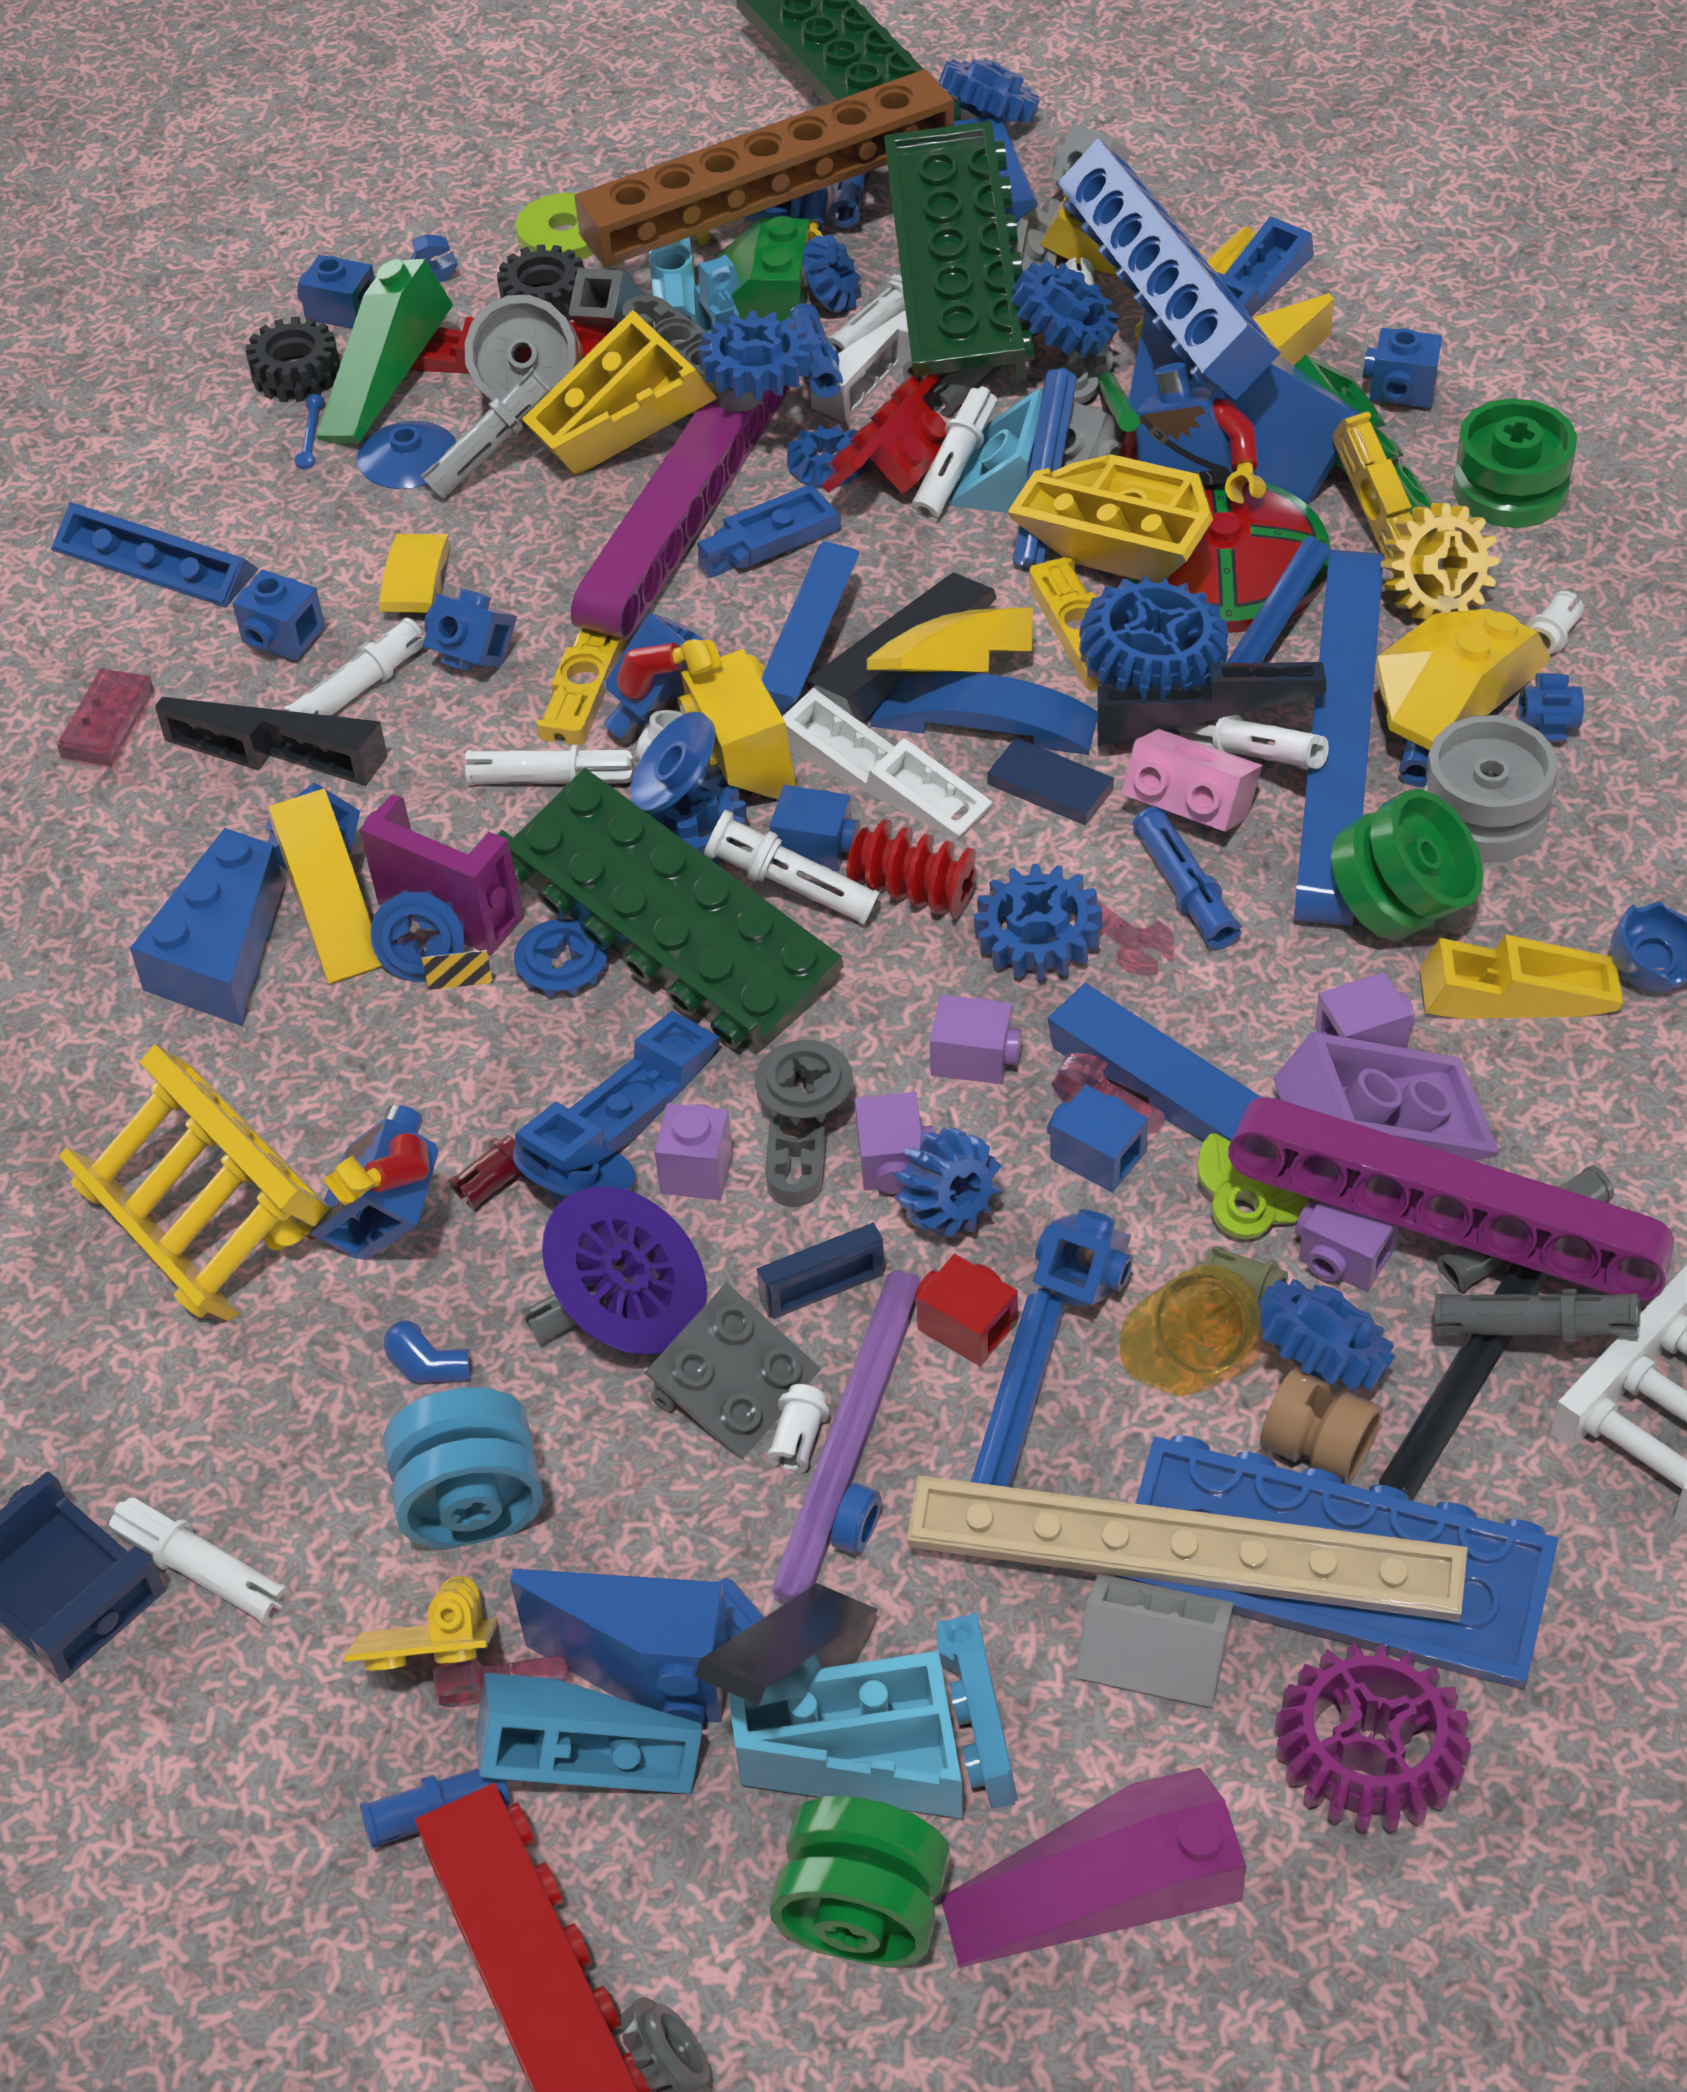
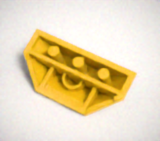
[1007,454,1213,583]
[1375,609,1551,750]

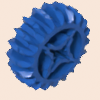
[1079,575,1229,700]

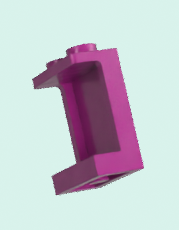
[359,794,524,956]

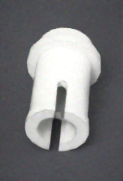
[1526,591,1584,654]
[766,1384,830,1473]

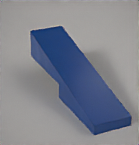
[1215,216,1314,316]
[1047,982,1263,1142]

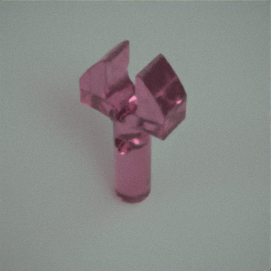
[1097,900,1175,975]
[1051,1053,1165,1133]
[433,1655,569,1707]

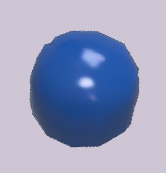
[1610,901,1687,992]

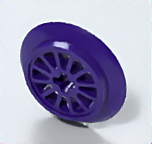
[542,1187,707,1355]

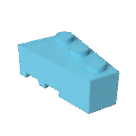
[728,1651,963,1819]

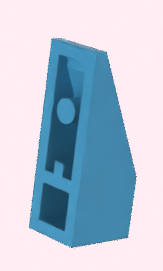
[475,1673,703,1794]

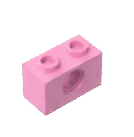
[1120,729,1263,832]

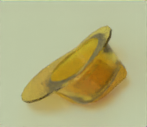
[1120,1265,1261,1397]

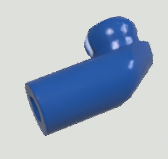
[383,1320,471,1384]

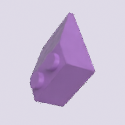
[1273,1032,1500,1161]

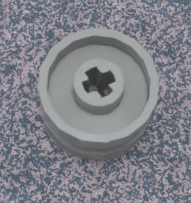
[465,295,583,401]
[1424,715,1558,863]

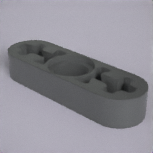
[765,1071,828,1207]

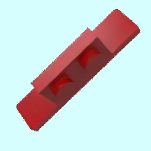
[821,374,946,494]

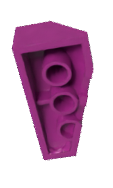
[941,1768,1246,1968]

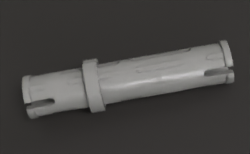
[421,368,552,500]

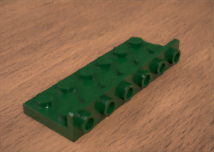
[737,0,961,121]
[884,121,1035,381]
[496,767,844,1055]

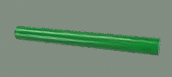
[1098,371,1140,432]

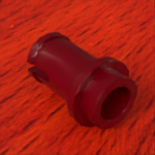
[449,1135,525,1211]

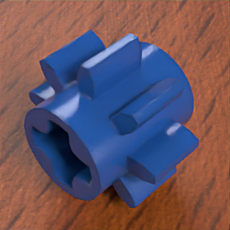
[1518,673,1584,741]

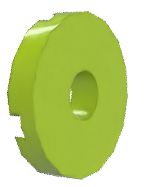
[515,192,592,260]

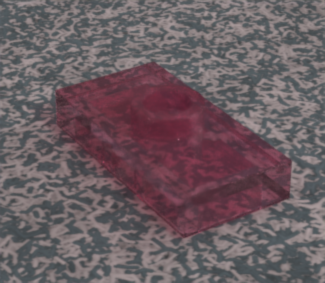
[57,668,154,767]

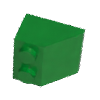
[715,216,810,322]

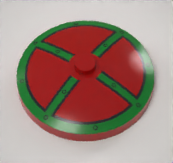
[1119,481,1330,633]

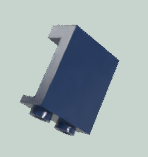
[0,1471,166,1683]

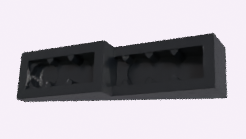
[806,572,997,723]
[1097,662,1326,747]
[155,697,388,786]
[694,1583,878,1706]

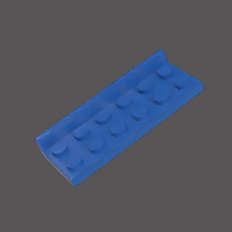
[1115,1435,1559,1690]

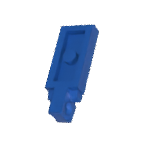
[697,484,841,578]

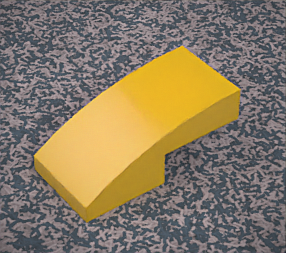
[379,534,450,613]

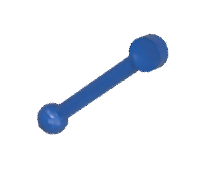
[294,393,325,470]

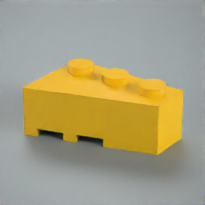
[522,310,717,475]

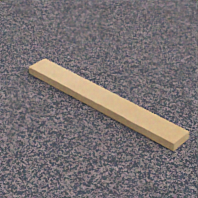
[907,1475,1468,1622]

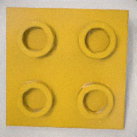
[344,1575,497,1671]

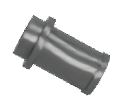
[521,1287,606,1346]

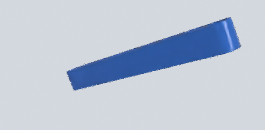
[1293,550,1384,927]

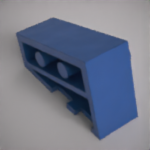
[130,828,285,1026]

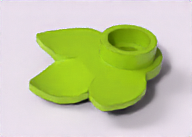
[1197,1133,1316,1239]

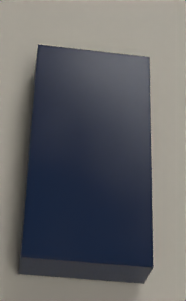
[987,737,1114,826]
[756,1222,885,1319]

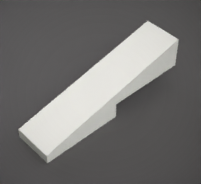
[810,310,911,422]
[783,688,993,841]

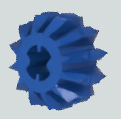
[893,1127,1003,1237]

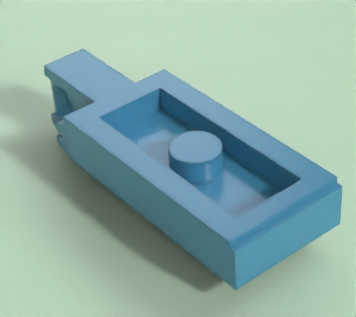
[693,255,739,365]
[936,1613,1019,1809]

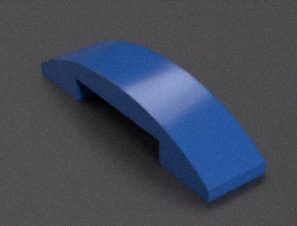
[870,672,1097,755]
[515,1010,719,1171]

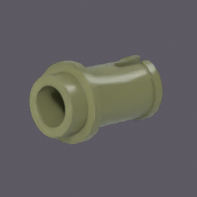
[1201,1246,1288,1308]

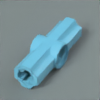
[649,237,696,341]

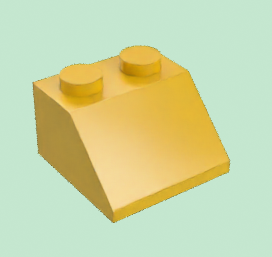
[677,649,796,800]

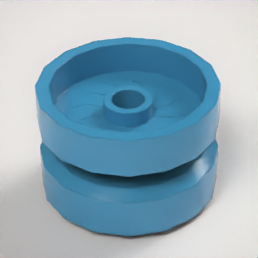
[382,1387,544,1549]

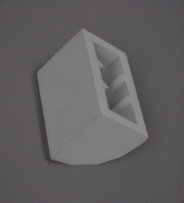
[1075,1574,1234,1708]

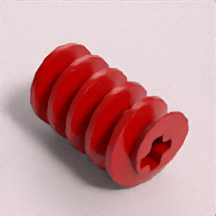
[846,819,976,920]

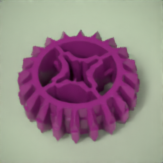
[1275,1641,1471,1835]

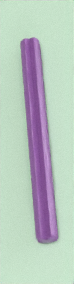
[772,1270,920,1604]

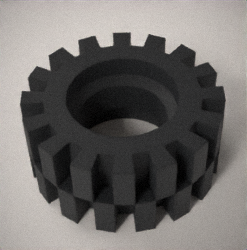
[497,244,585,321]
[246,317,340,402]

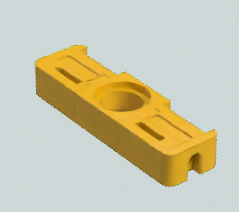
[1333,412,1414,573]
[1029,557,1100,691]
[536,628,627,745]

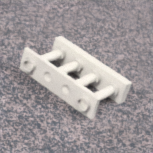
[1550,1264,1687,1527]

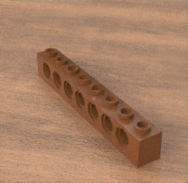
[574,69,954,268]

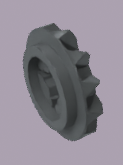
[755,1040,853,1126]
[620,1997,711,2092]

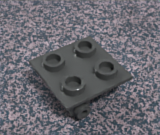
[644,1282,821,1460]

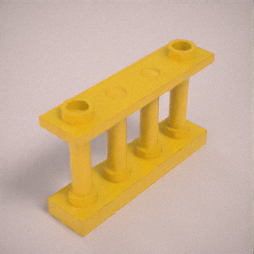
[58,1044,331,1321]

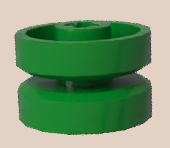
[1452,398,1577,528]
[1331,788,1484,942]
[769,1796,950,1968]

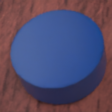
[831,1483,882,1555]

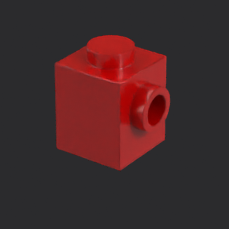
[914,1253,1018,1367]

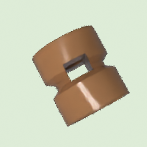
[1259,1368,1383,1485]

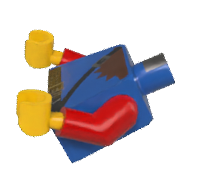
[1118,362,1266,504]
[604,612,765,744]
[263,1105,439,1260]

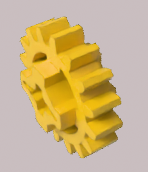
[1381,503,1500,620]

